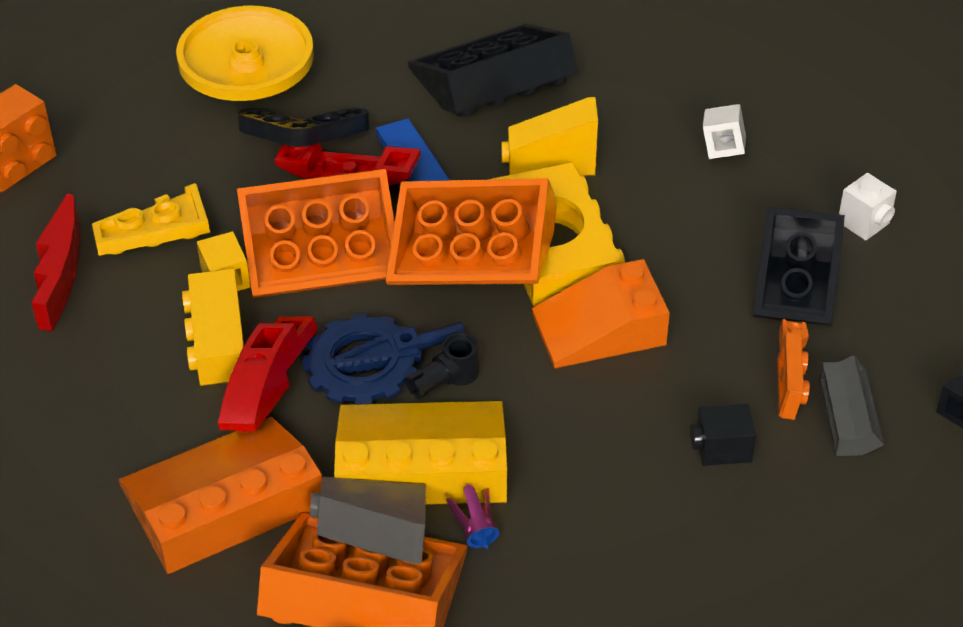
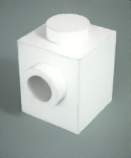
[703,104,746,159]
[839,173,897,240]

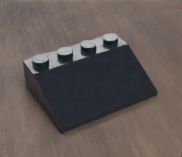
[408,24,578,116]

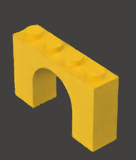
[489,162,625,306]

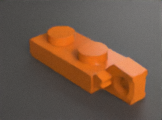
[777,319,810,420]

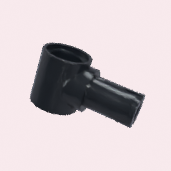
[405,332,479,399]

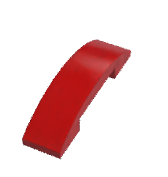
[274,143,421,186]

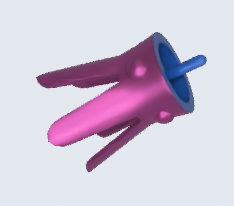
[446,484,499,549]

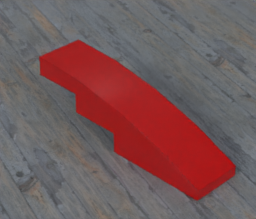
[31,194,81,332]

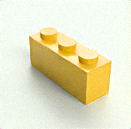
[182,269,244,386]

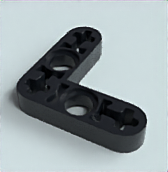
[238,108,369,147]

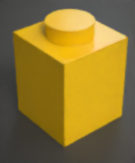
[197,231,251,291]

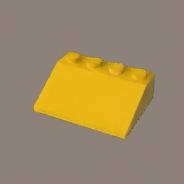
[334,401,507,504]

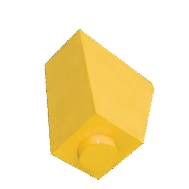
[501,97,598,176]

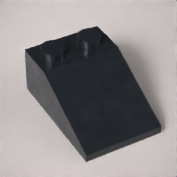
[753,207,845,326]

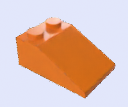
[532,259,670,369]

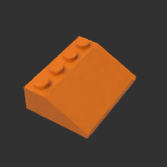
[237,169,395,298]
[386,178,557,285]
[118,416,322,574]
[257,512,468,627]

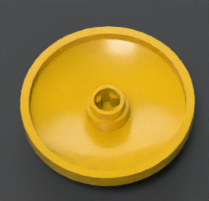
[176,6,314,101]

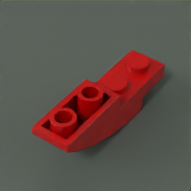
[218,316,318,433]

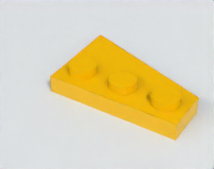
[92,183,210,256]

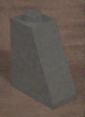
[310,477,426,564]

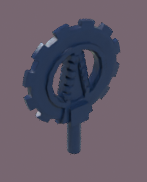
[303,313,465,405]

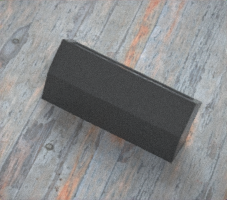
[819,355,884,456]

